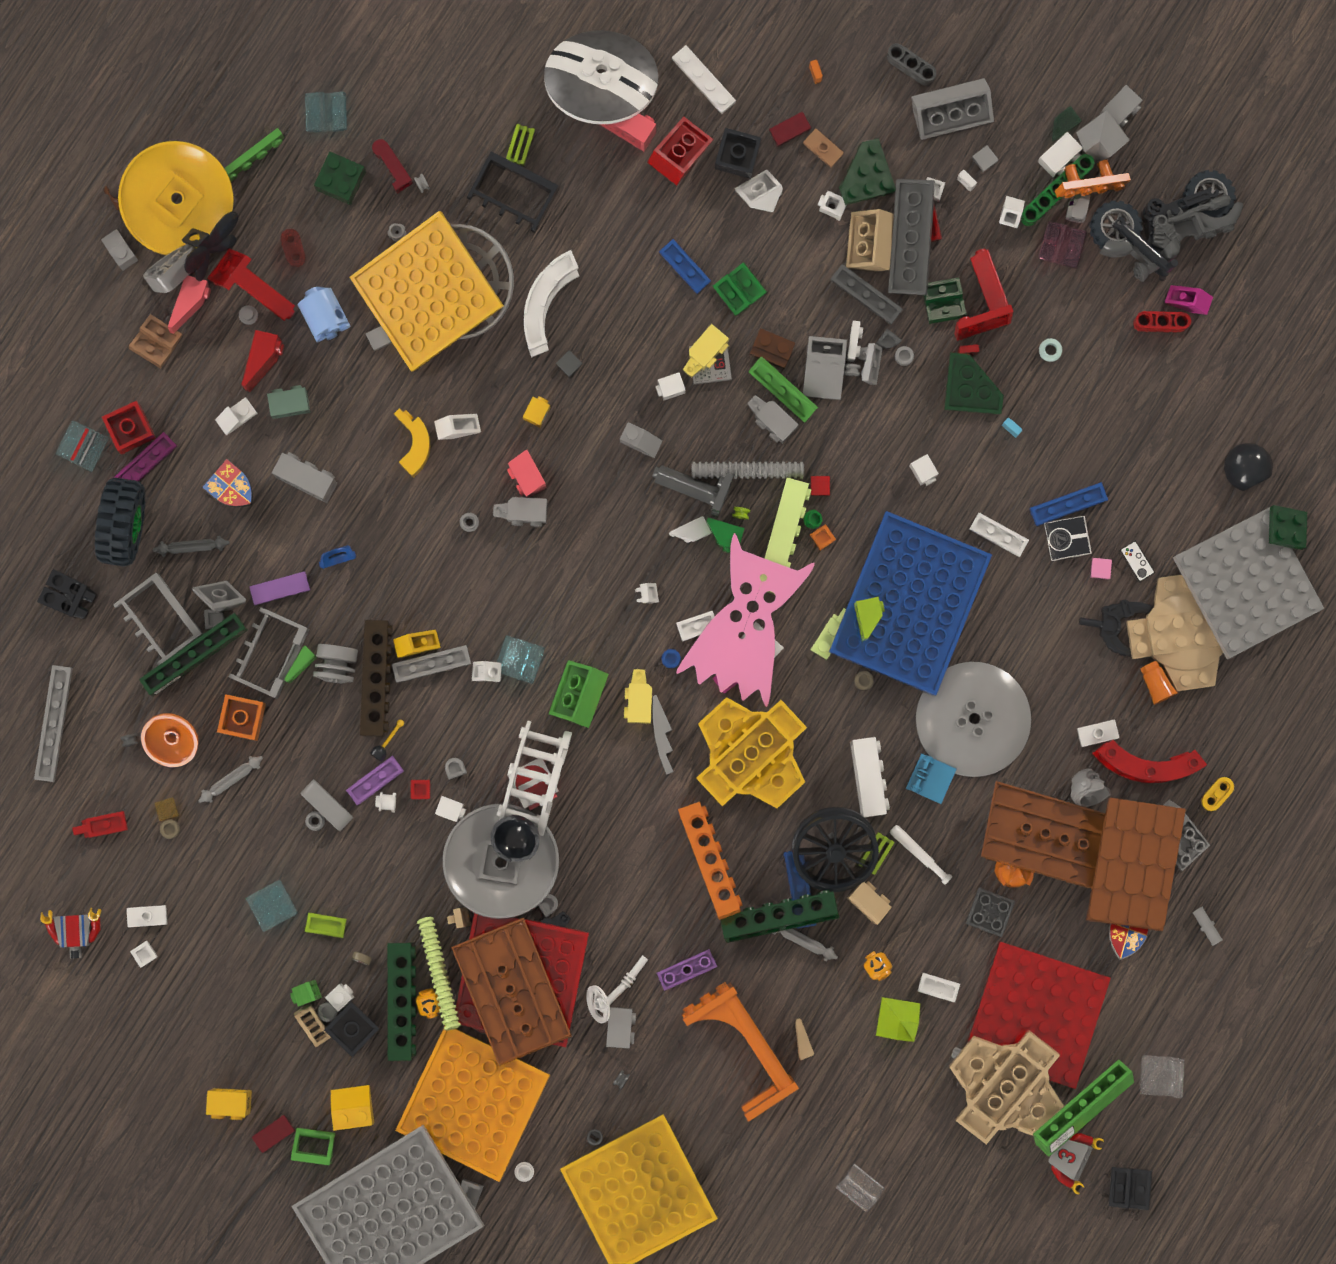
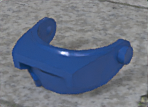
[319,545,356,569]

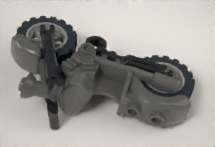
[1089,170,1243,282]

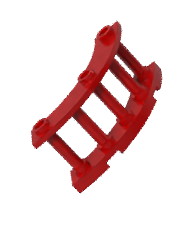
[1092,739,1207,783]

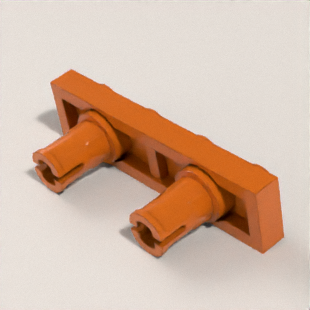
[1055,160,1131,198]

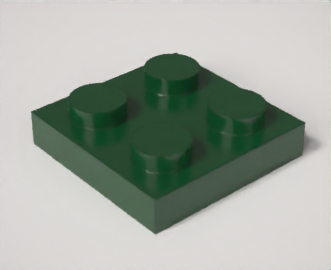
[1269,505,1307,550]

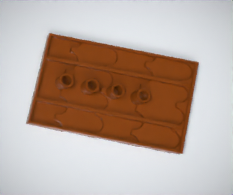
[981,781,1106,889]
[1086,798,1186,931]
[451,918,572,1066]

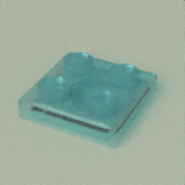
[246,879,299,932]

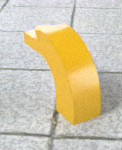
[394,408,431,478]

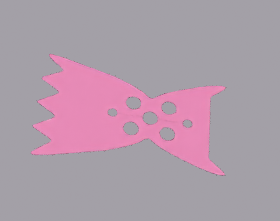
[676,534,814,707]

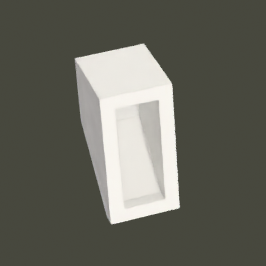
[434,414,481,440]

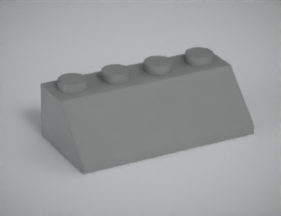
[911,78,994,140]

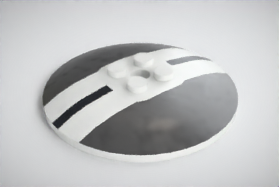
[544,30,658,124]

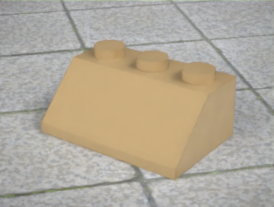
[846,209,894,271]

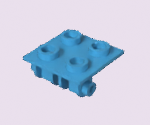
[906,753,957,804]

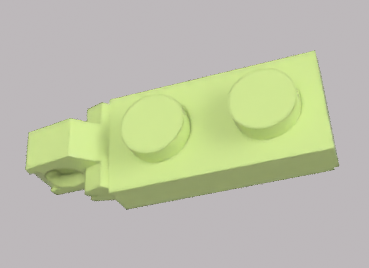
[811,608,846,660]

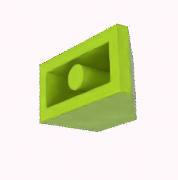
[854,597,885,641]

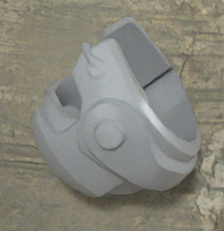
[1071,769,1111,807]

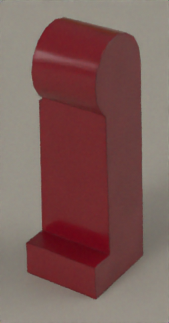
[372,139,413,194]

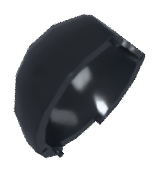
[1224,443,1273,491]
[491,815,540,862]

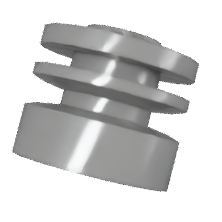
[313,644,358,684]

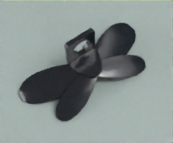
[182,211,238,281]

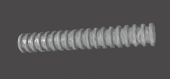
[692,462,804,479]

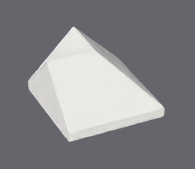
[735,170,783,212]

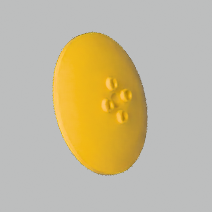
[118,141,234,255]

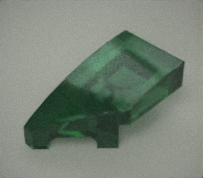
[1051,106,1082,142]

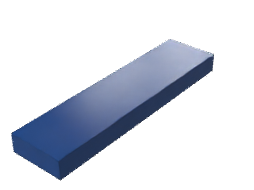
[1030,482,1108,526]
[783,851,816,929]

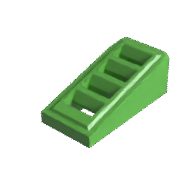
[284,645,317,684]

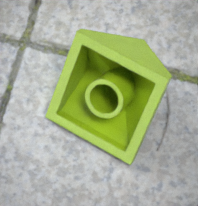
[876,997,920,1042]

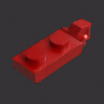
[72,811,128,838]

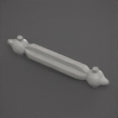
[198,756,263,803]
[772,929,838,961]

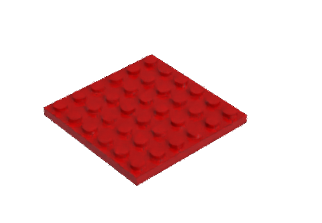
[455,913,589,1047]
[967,941,1111,1089]

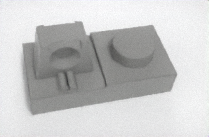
[859,343,883,385]

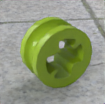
[732,507,750,520]

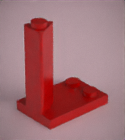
[207,249,295,321]
[954,249,1013,341]

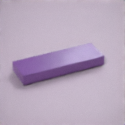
[250,571,310,605]
[346,756,404,806]

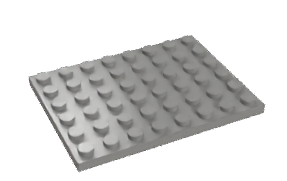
[292,1125,485,1264]

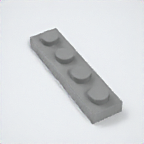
[392,645,471,683]

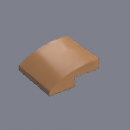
[129,314,182,369]

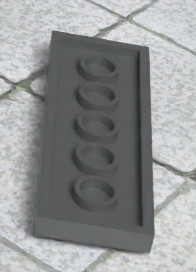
[888,179,935,295]

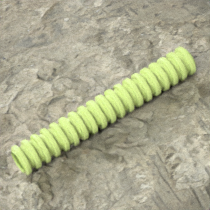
[417,917,461,1031]

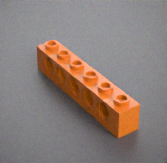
[678,801,743,920]

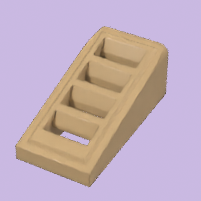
[294,1003,331,1047]
[795,1018,814,1060]

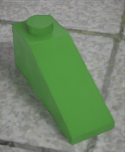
[290,980,322,1007]

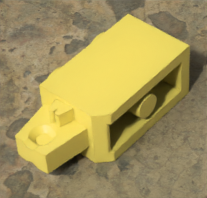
[683,324,729,378]
[624,669,652,724]

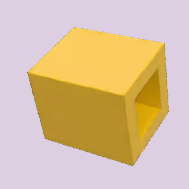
[523,396,551,428]

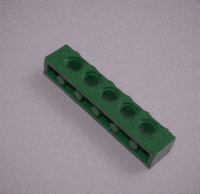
[720,890,840,943]
[387,943,416,1061]

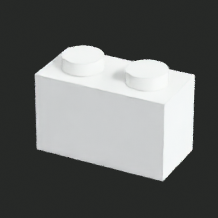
[1038,132,1083,178]

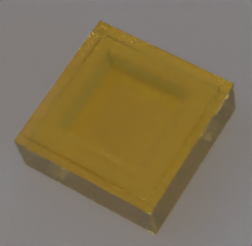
[155,797,179,821]

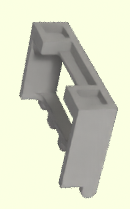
[114,573,203,666]
[228,607,310,699]

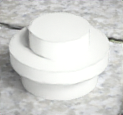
[515,1162,534,1182]

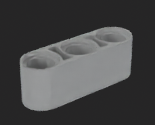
[300,779,353,831]

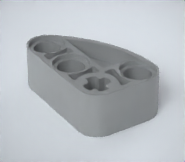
[143,244,196,293]

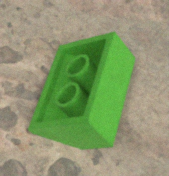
[549,660,609,728]

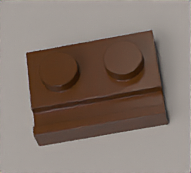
[750,328,795,369]

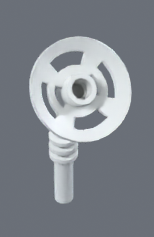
[586,955,648,1023]

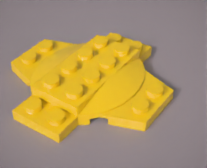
[696,697,807,809]

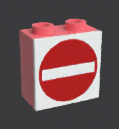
[507,758,559,810]

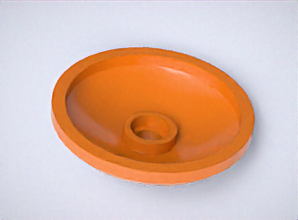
[141,713,199,767]

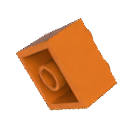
[217,694,266,741]

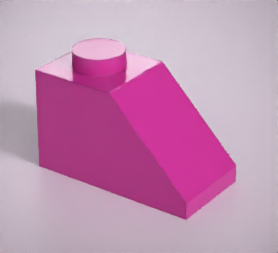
[1165,285,1213,315]

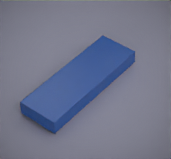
[659,239,711,294]

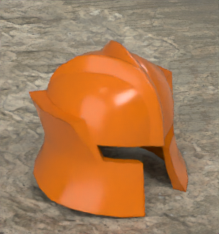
[995,862,1034,887]

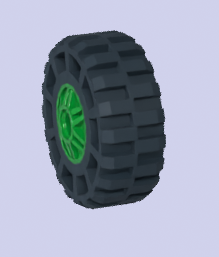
[95,478,145,567]

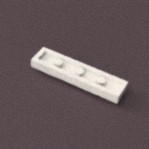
[672,45,736,114]

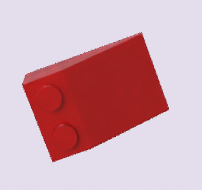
[647,117,714,186]
[242,330,284,392]

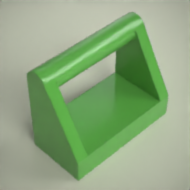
[291,1128,336,1165]

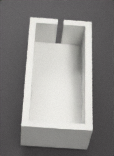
[850,737,890,817]

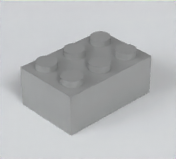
[272,452,338,503]

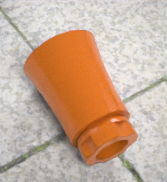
[1140,661,1178,705]

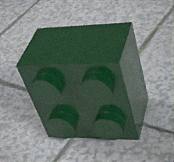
[314,151,366,205]

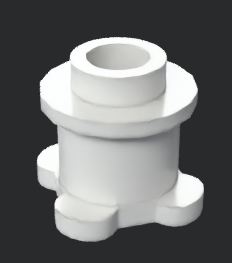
[375,792,396,813]

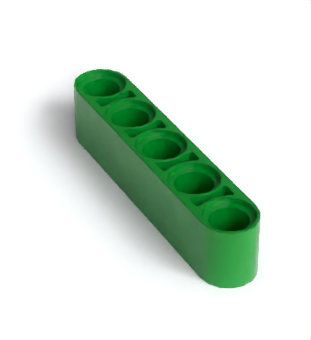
[1021,154,1094,226]

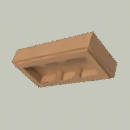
[803,128,844,168]

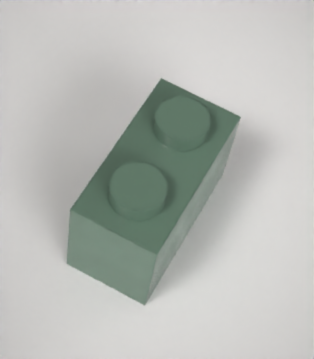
[267,385,311,419]

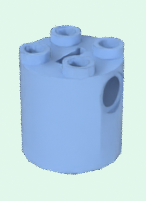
[298,287,350,342]

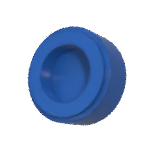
[662,649,681,669]

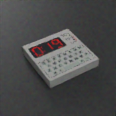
[689,346,732,385]

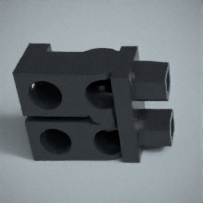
[37,569,97,619]

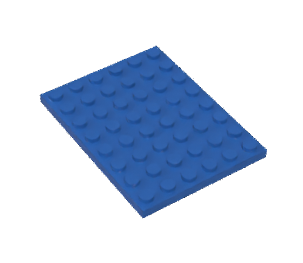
[829,511,992,696]

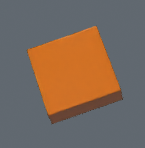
[809,60,823,84]
[809,524,836,551]

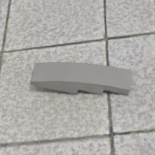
[653,695,673,775]

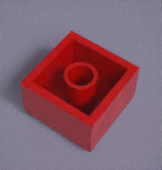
[102,401,156,455]

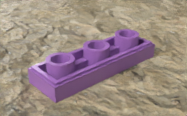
[657,949,717,991]

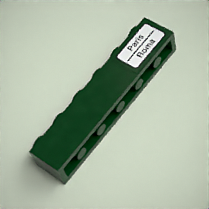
[139,613,248,697]

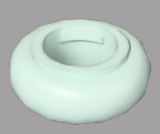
[1039,338,1062,362]

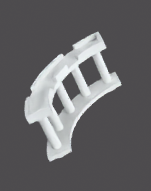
[524,250,580,358]
[497,721,572,836]

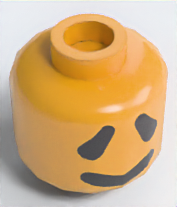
[863,951,892,981]
[415,988,441,1019]

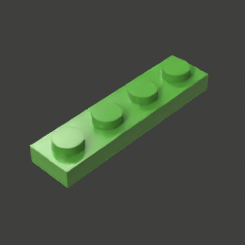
[224,128,284,182]
[749,357,818,423]

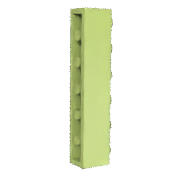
[759,478,811,595]

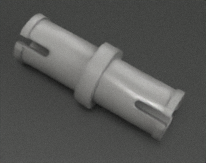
[1192,906,1223,946]

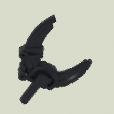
[1079,599,1154,657]

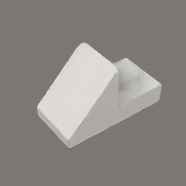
[215,397,258,436]

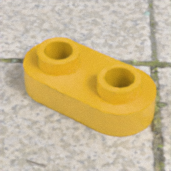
[1201,777,1234,811]

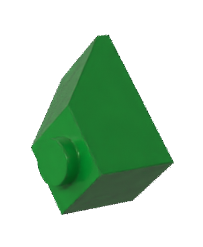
[707,518,745,553]

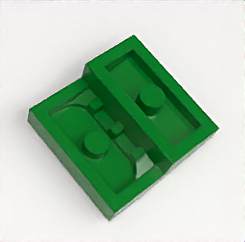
[713,262,767,316]

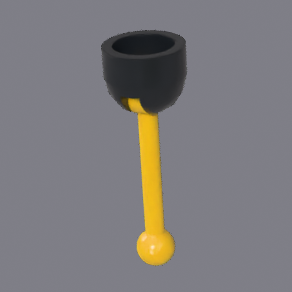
[370,720,404,762]

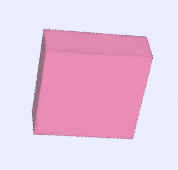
[1090,558,1112,579]

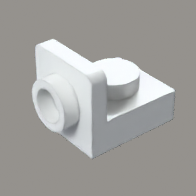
[472,661,501,682]

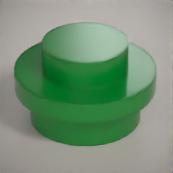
[804,510,822,529]

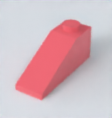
[168,275,211,334]

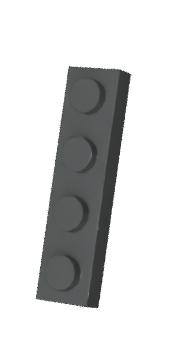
[830,264,903,325]

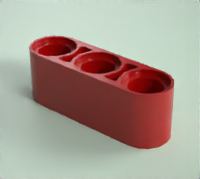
[1133,311,1191,333]

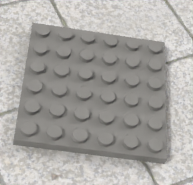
[1173,507,1324,659]

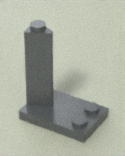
[652,465,734,518]

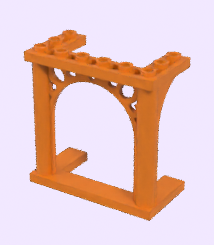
[682,982,799,1122]

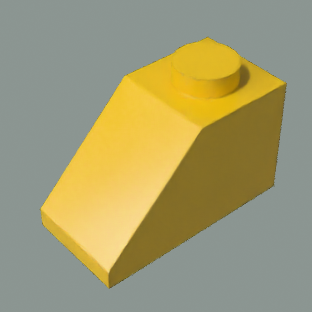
[393,630,441,658]

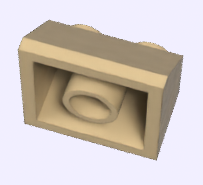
[847,881,892,925]

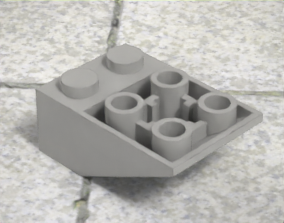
[803,336,847,400]
[1164,799,1210,871]

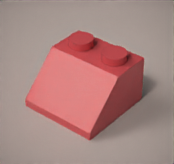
[507,450,547,498]

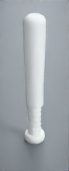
[890,825,952,885]

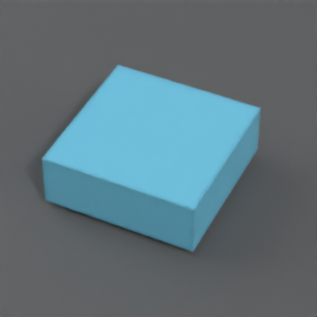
[1001,418,1022,438]

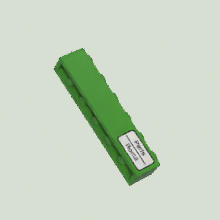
[1033,1060,1134,1157]

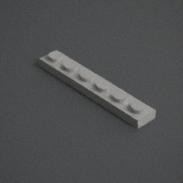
[34,665,73,782]

